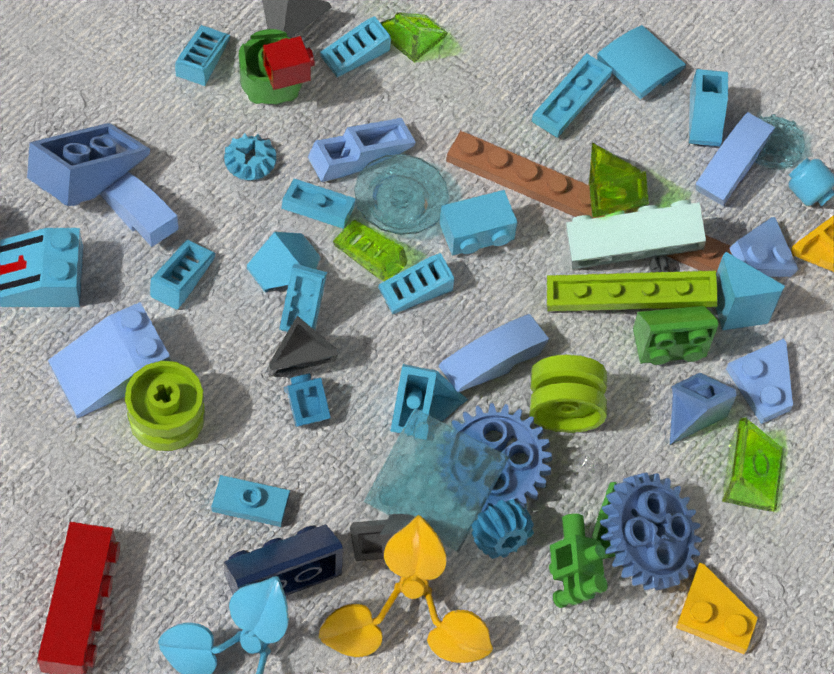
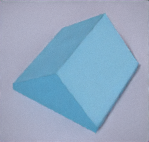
[715,252,785,331]

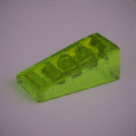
[333,219,407,281]

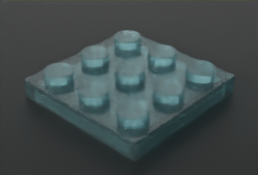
[364,408,509,553]

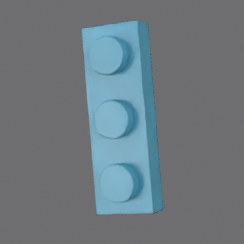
[531,53,612,138]

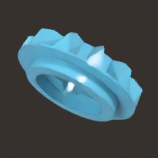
[224,133,276,180]

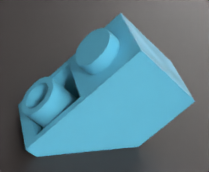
[689,69,728,147]

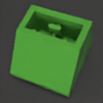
[633,306,718,365]

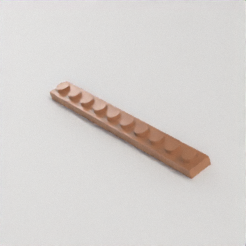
[446,130,732,273]

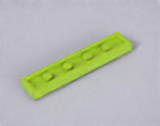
[547,271,717,312]

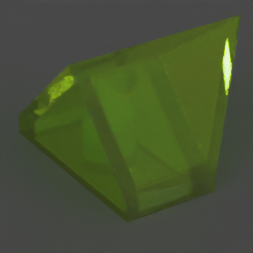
[380,12,448,63]
[589,142,649,217]

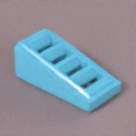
[320,16,391,78]
[175,25,230,86]
[150,240,216,309]
[378,253,454,314]

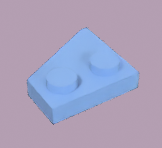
[729,217,799,277]

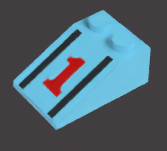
[0,228,83,307]

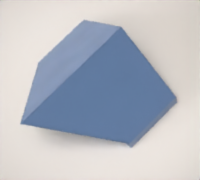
[670,373,737,445]

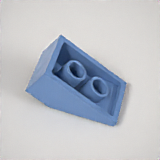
[27,123,150,206]

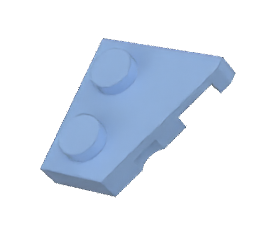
[726,338,793,424]

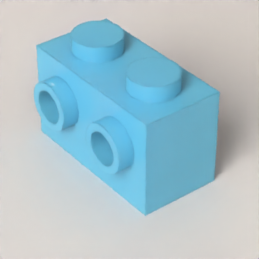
[439,190,518,256]

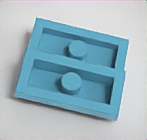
[597,25,686,99]

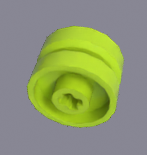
[529,354,607,433]
[125,361,205,451]

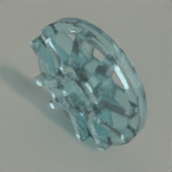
[755,114,805,169]

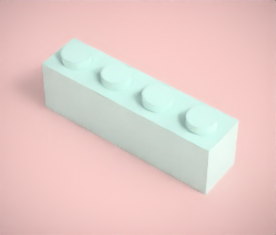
[566,200,706,269]

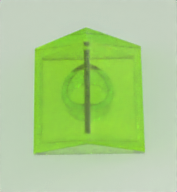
[721,417,784,512]

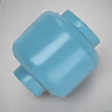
[788,158,834,206]

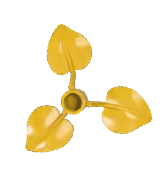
[319,515,493,663]

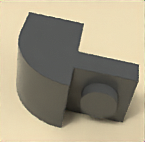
[350,514,416,569]

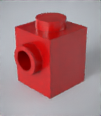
[263,36,315,90]

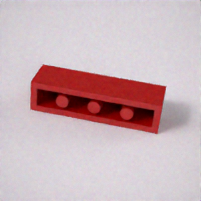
[37,522,120,674]

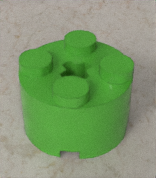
[239,29,303,104]

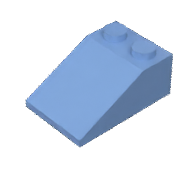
[48,302,171,418]

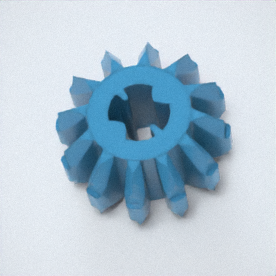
[471,499,534,559]

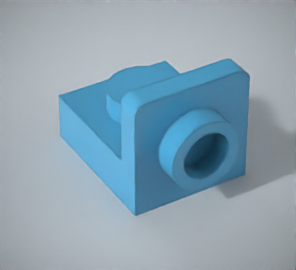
[283,373,331,427]

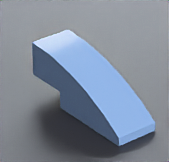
[695,112,775,206]
[308,118,416,182]
[100,172,179,247]
[438,314,549,392]

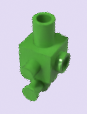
[549,514,608,608]

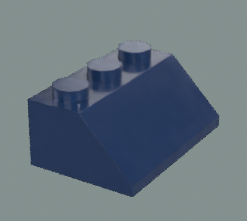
[224,524,343,596]

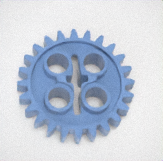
[437,403,552,512]
[600,472,702,591]

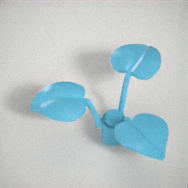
[158,576,289,674]

